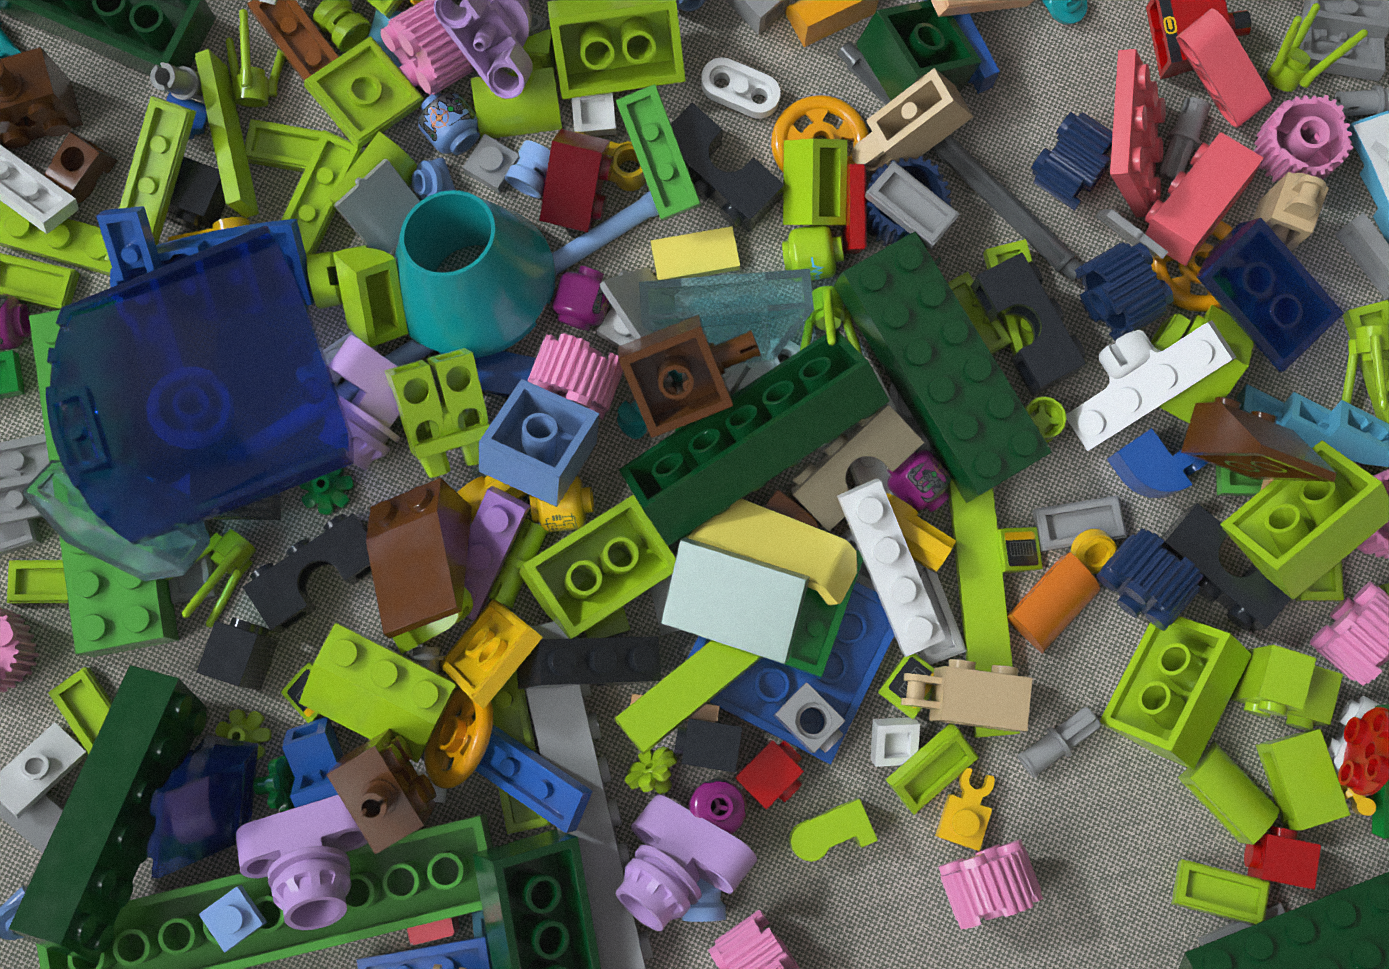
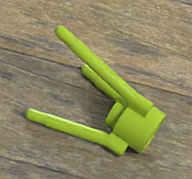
[1267,3,1368,92]
[225,9,285,108]
[800,286,863,355]
[1342,324,1389,411]
[164,529,257,628]

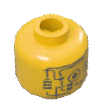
[529,475,594,532]

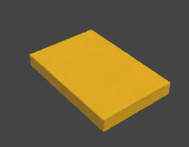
[440,599,543,709]

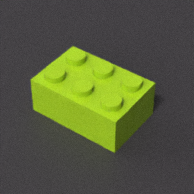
[547,0,686,99]

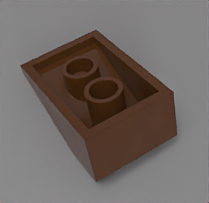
[1181,397,1337,482]
[366,478,472,639]

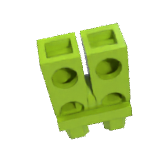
[384,348,490,478]

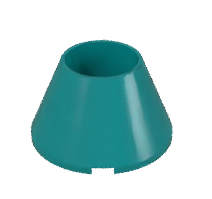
[394,190,556,358]

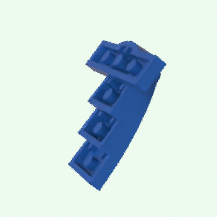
[96,206,315,377]

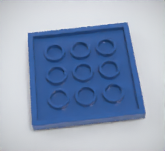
[687,582,894,764]

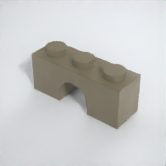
[790,403,924,532]

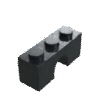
[671,102,784,233]
[970,252,1086,396]
[1161,503,1291,631]
[242,513,372,634]
[517,636,661,689]

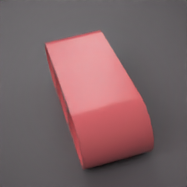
[1176,8,1272,128]

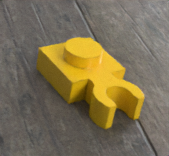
[935,768,995,851]

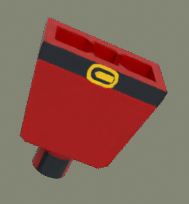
[1146,0,1251,79]

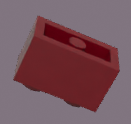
[539,129,614,233]

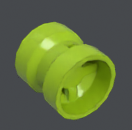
[313,0,371,52]
[1025,396,1067,443]

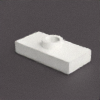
[0,723,87,819]

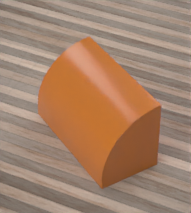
[1007,552,1100,654]

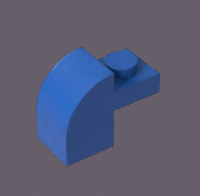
[1107,428,1208,498]
[282,717,344,808]

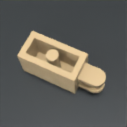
[852,68,974,173]
[1244,172,1329,259]
[901,659,1032,732]

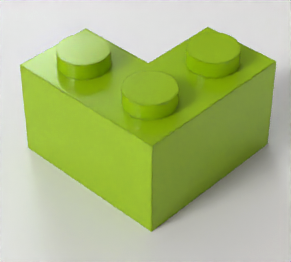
[1159,305,1257,424]
[1231,645,1343,731]

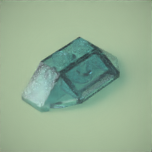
[639,269,814,364]
[23,460,210,581]

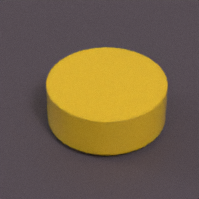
[1071,529,1117,574]

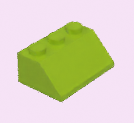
[1220,440,1389,600]
[519,495,676,639]
[1099,616,1252,770]
[299,623,458,763]

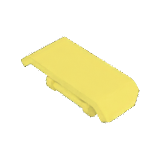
[686,498,857,605]

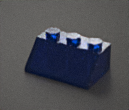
[1197,218,1344,372]

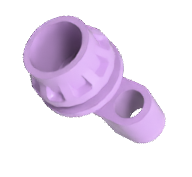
[434,0,533,99]
[319,334,441,471]
[616,794,757,931]
[236,795,368,930]

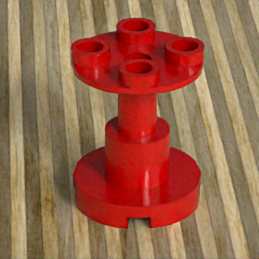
[1338,707,1389,796]

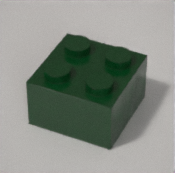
[856,0,982,101]

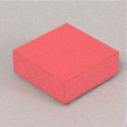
[407,916,460,945]

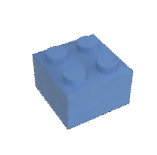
[479,379,600,507]

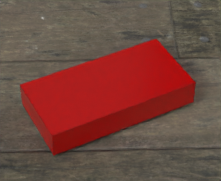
[843,164,867,254]

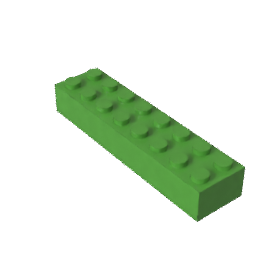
[29,300,179,657]

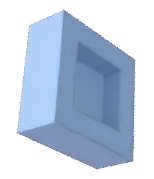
[199,885,267,953]

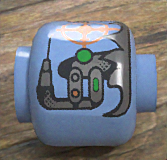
[418,92,479,155]

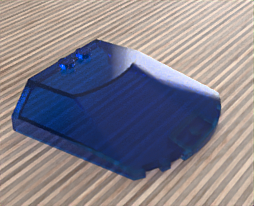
[46,226,354,545]

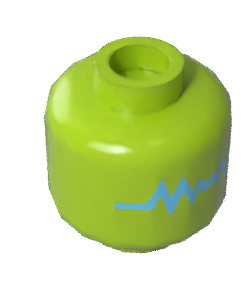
[782,225,845,282]

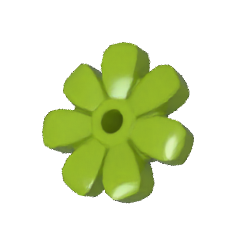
[215,709,272,765]
[625,747,678,794]

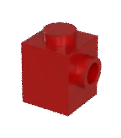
[734,740,804,810]
[1244,826,1321,890]

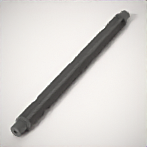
[837,41,1082,282]

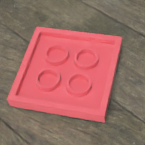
[1110,49,1166,217]

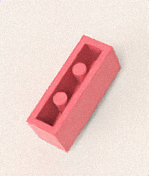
[1144,132,1264,267]

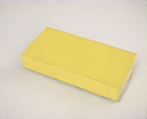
[651,226,740,284]

